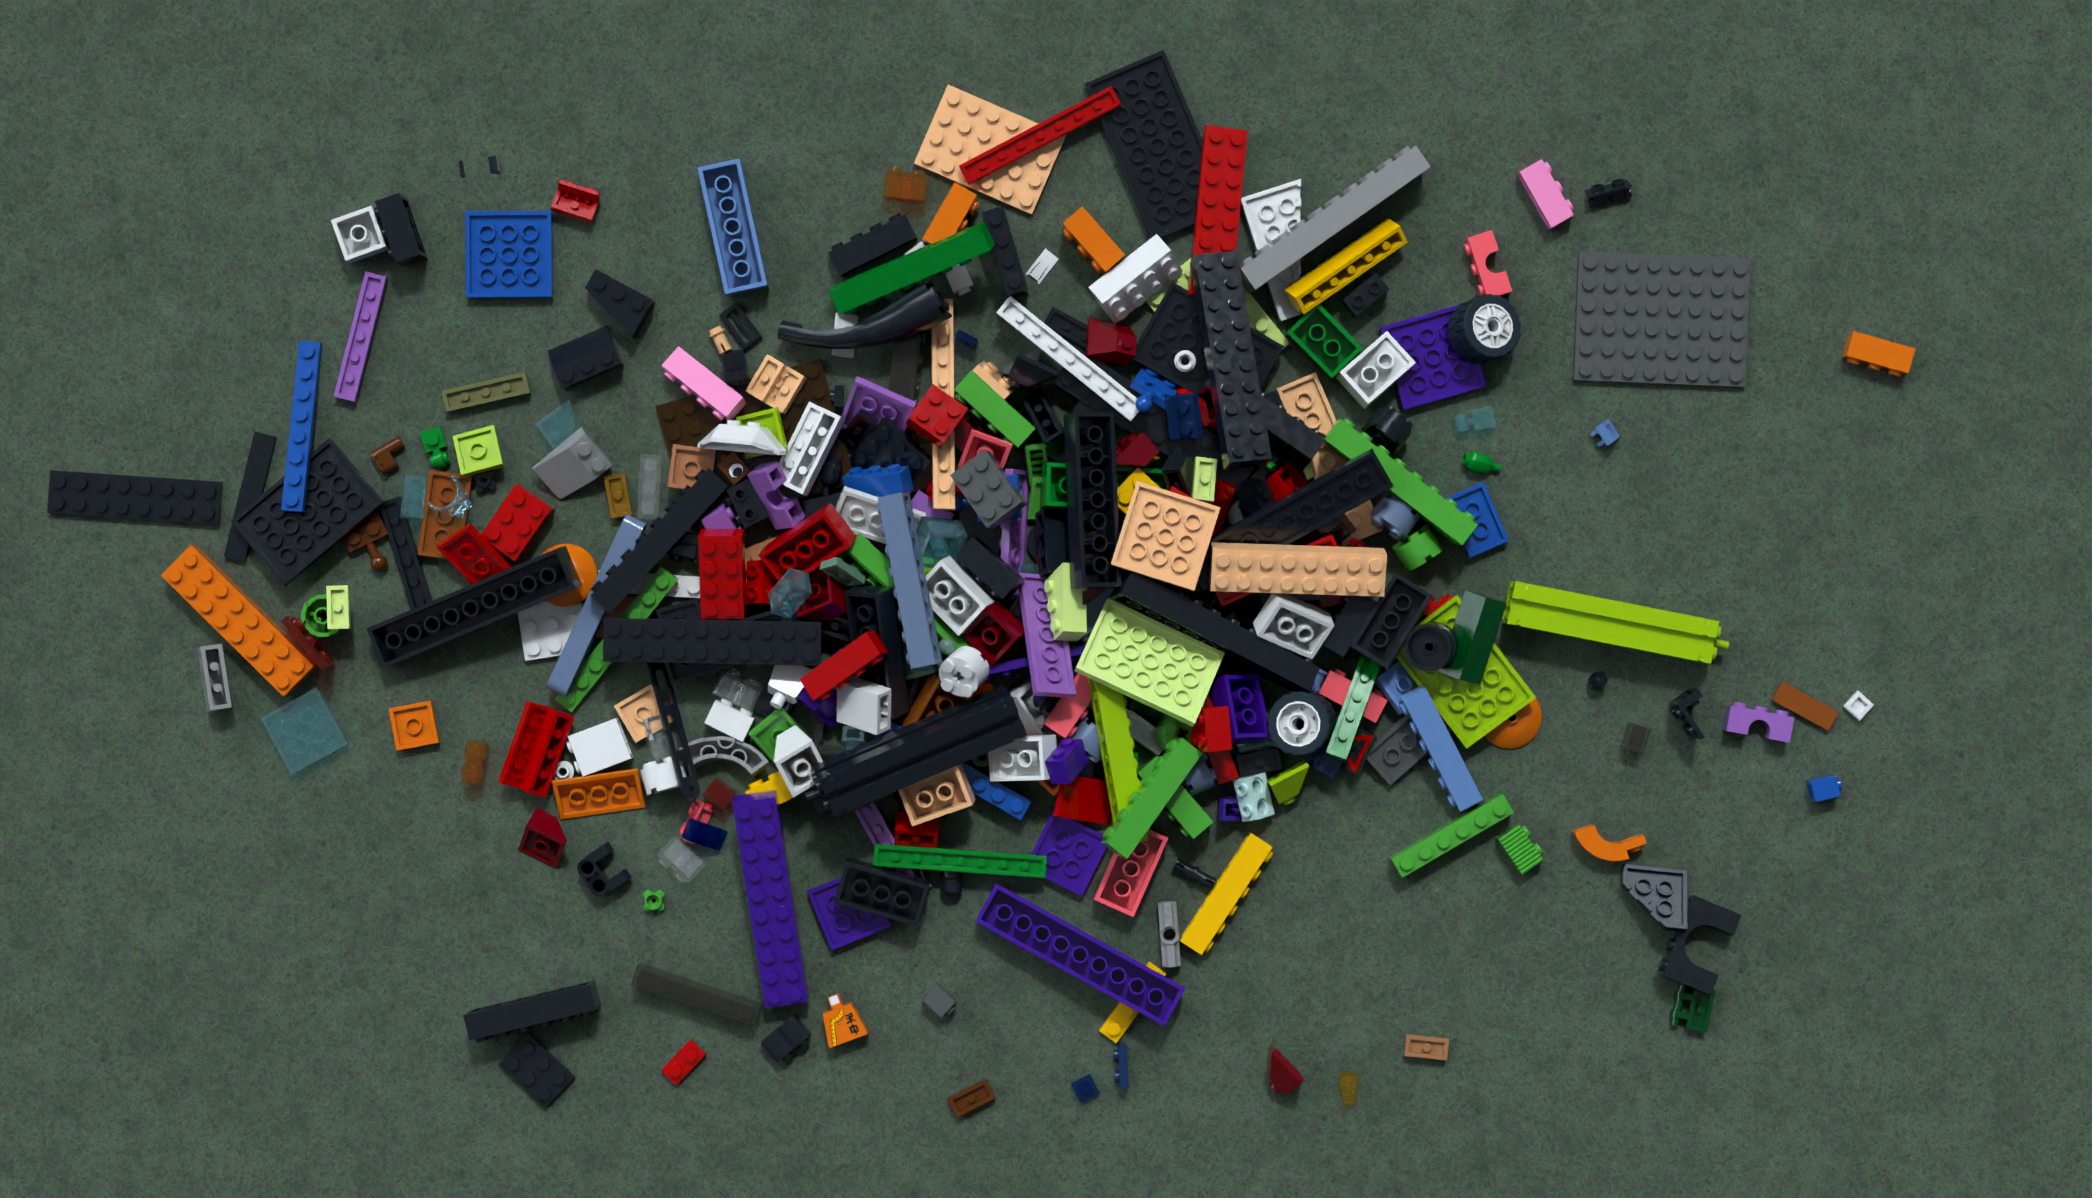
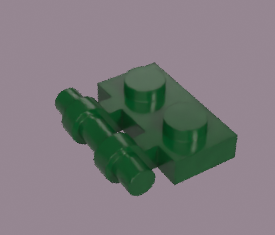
[1670,985,1716,1033]

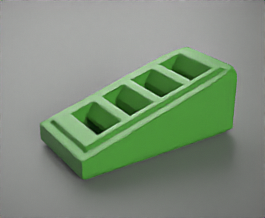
[1025,443,1048,486]

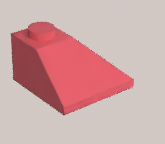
[957,429,1012,469]

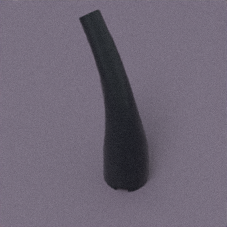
[777,280,952,349]

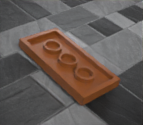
[417,470,473,559]

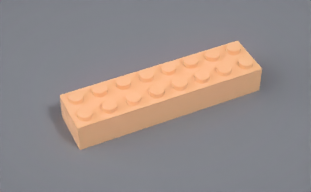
[1208,542,1387,597]

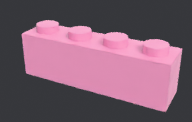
[662,346,746,421]

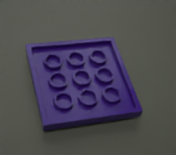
[1380,304,1486,410]

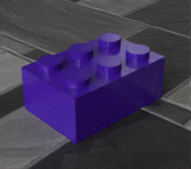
[1211,675,1270,744]

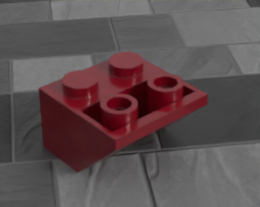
[1116,432,1160,468]

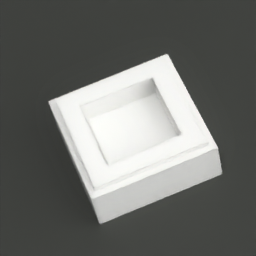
[1843,690,1874,721]

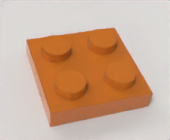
[388,700,440,751]

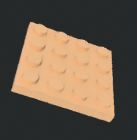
[1110,481,1221,591]

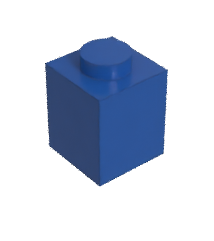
[1806,774,1842,802]

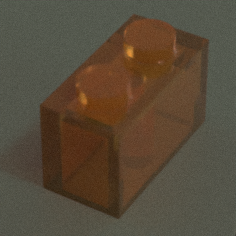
[882,167,929,203]

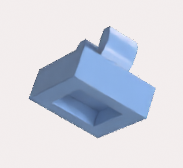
[1591,418,1620,446]

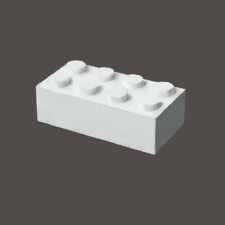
[1089,234,1183,324]

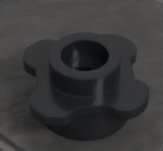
[473,470,497,492]

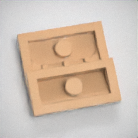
[745,354,807,415]

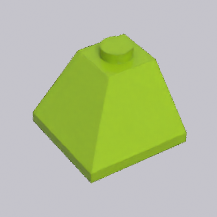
[1267,761,1309,805]

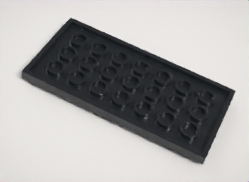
[1085,50,1203,239]

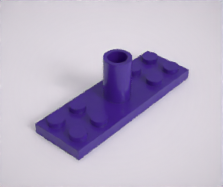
[984,645,1086,701]

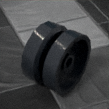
[1405,621,1458,672]

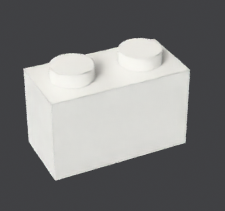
[704,698,756,742]

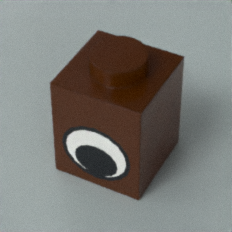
[717,451,752,485]

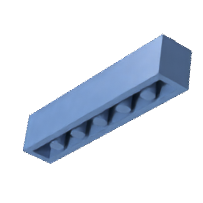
[1399,685,1483,812]

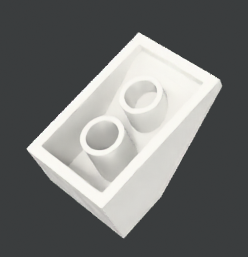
[1336,331,1416,409]
[988,734,1057,781]

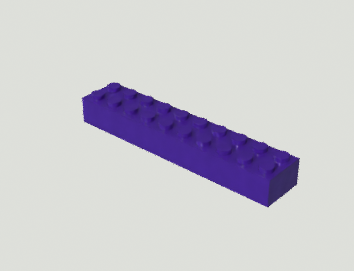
[732,790,809,1008]
[975,883,1185,1026]

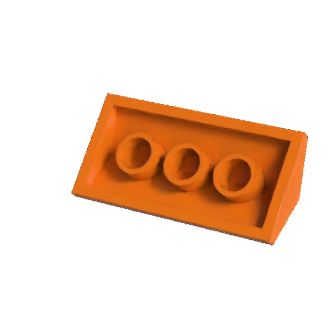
[552,768,645,820]

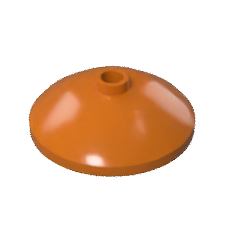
[541,544,598,607]
[1484,698,1542,749]

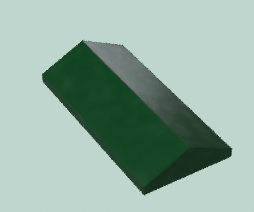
[1439,589,1507,684]

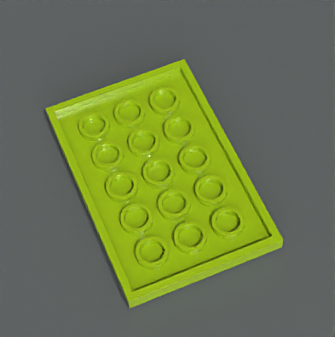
[1396,594,1536,748]

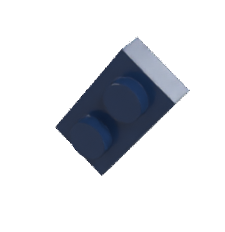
[1114,1043,1129,1089]

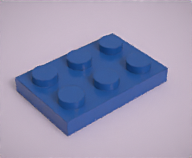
[1444,482,1509,558]

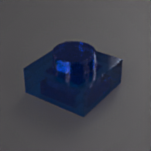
[1071,1073,1100,1102]

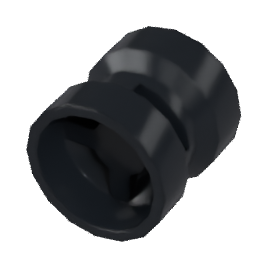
[940,871,962,893]

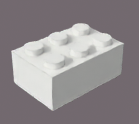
[926,556,995,636]
[1253,593,1334,659]

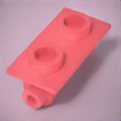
[680,798,713,845]

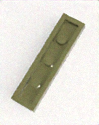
[441,372,531,412]

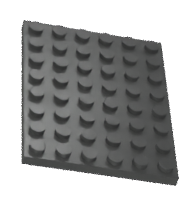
[1573,251,1751,387]

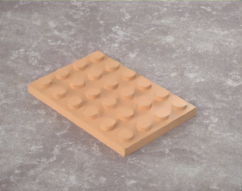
[914,85,1066,215]

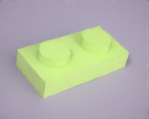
[1191,456,1217,503]
[326,585,351,629]

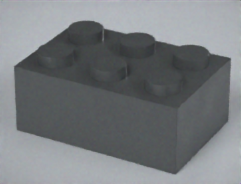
[950,449,1027,530]

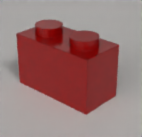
[894,812,940,848]

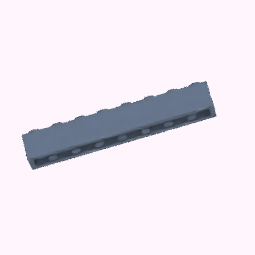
[877,492,943,669]

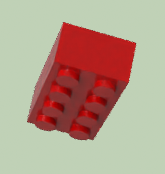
[758,503,857,589]
[698,529,747,619]

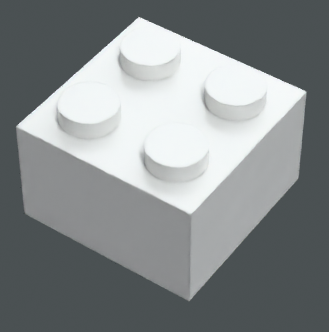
[331,206,390,263]

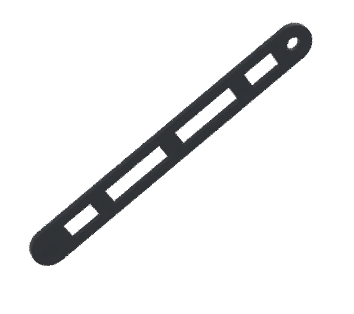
[646,662,700,800]

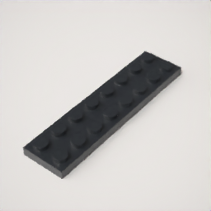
[47,470,223,525]

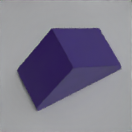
[1218,797,1242,821]

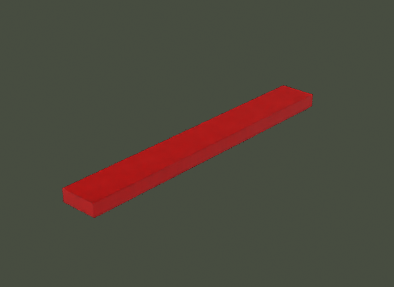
[959,86,1121,185]

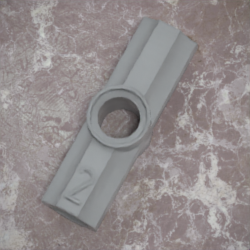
[1158,901,1181,967]

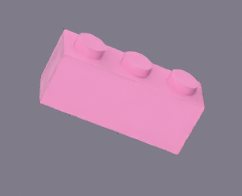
[1517,159,1574,230]

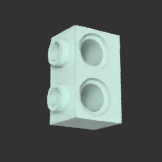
[1233,772,1275,822]

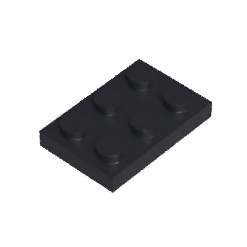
[499,1032,575,1108]

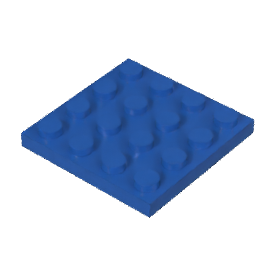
[465,211,553,298]

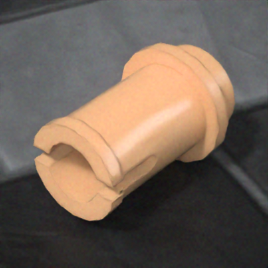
[709,325,732,354]

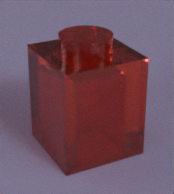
[703,777,738,810]

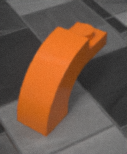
[1572,824,1647,861]

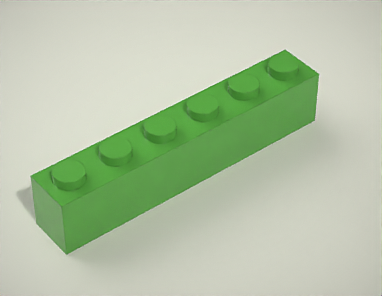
[1101,738,1202,859]
[1389,793,1514,878]

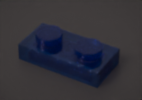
[681,817,728,851]

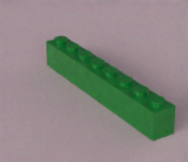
[828,221,995,314]

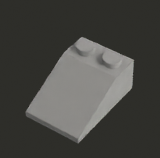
[532,427,612,499]

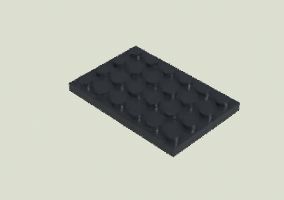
[1133,282,1284,394]
[231,438,385,587]

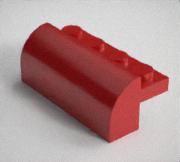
[498,700,574,798]

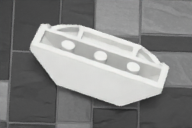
[697,420,786,455]

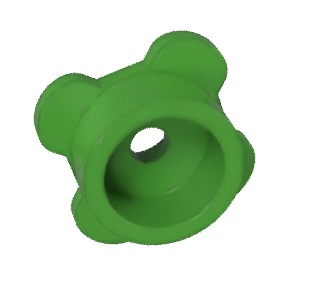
[643,890,665,911]

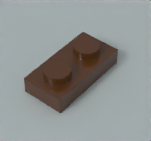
[947,1078,995,1118]

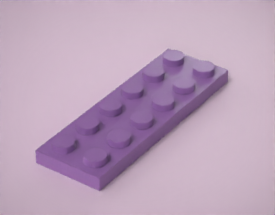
[999,469,1029,599]
[1018,573,1076,698]

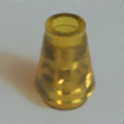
[1338,1071,1359,1105]

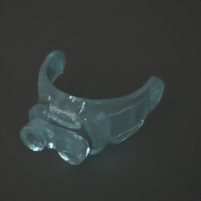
[427,474,473,519]

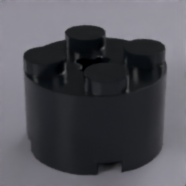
[1361,405,1413,456]

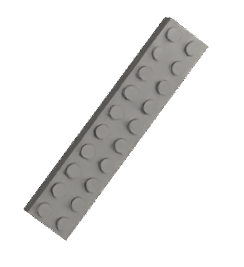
[1239,146,1431,294]

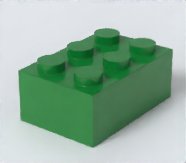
[1285,304,1363,380]

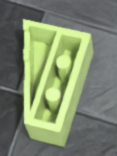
[1044,563,1087,641]

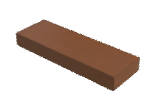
[1771,681,1839,731]

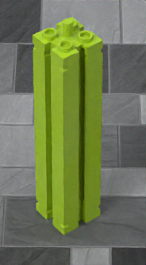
[1502,581,1729,664]

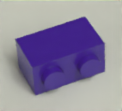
[1045,738,1089,784]

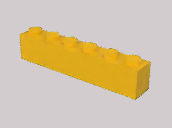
[1284,218,1408,314]
[1179,832,1273,955]

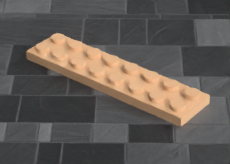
[1276,372,1383,547]

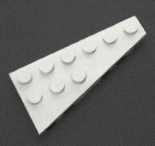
[1241,179,1301,322]

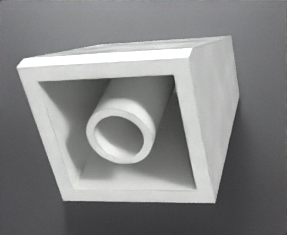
[774,725,823,797]

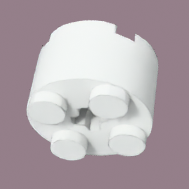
[939,646,989,697]
[640,756,687,795]

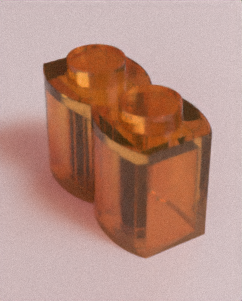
[461,739,490,785]

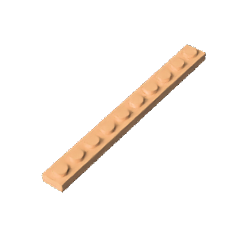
[931,299,955,511]

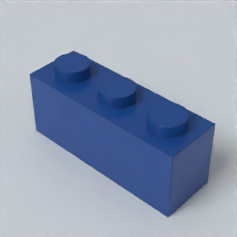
[842,464,914,497]

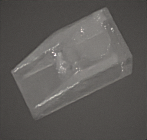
[643,715,671,762]

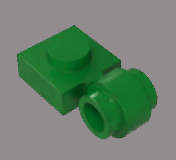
[420,426,450,469]

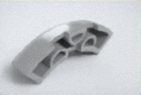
[679,736,769,777]

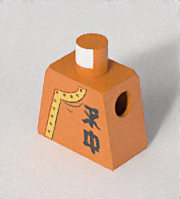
[823,993,869,1048]

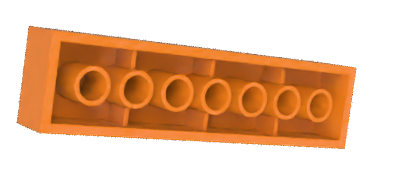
[161,545,319,697]

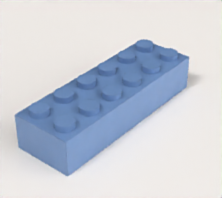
[698,158,769,296]

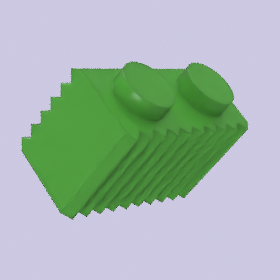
[1496,824,1544,875]

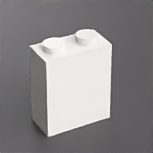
[836,676,891,735]
[566,718,633,776]

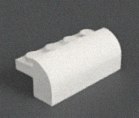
[779,402,845,496]

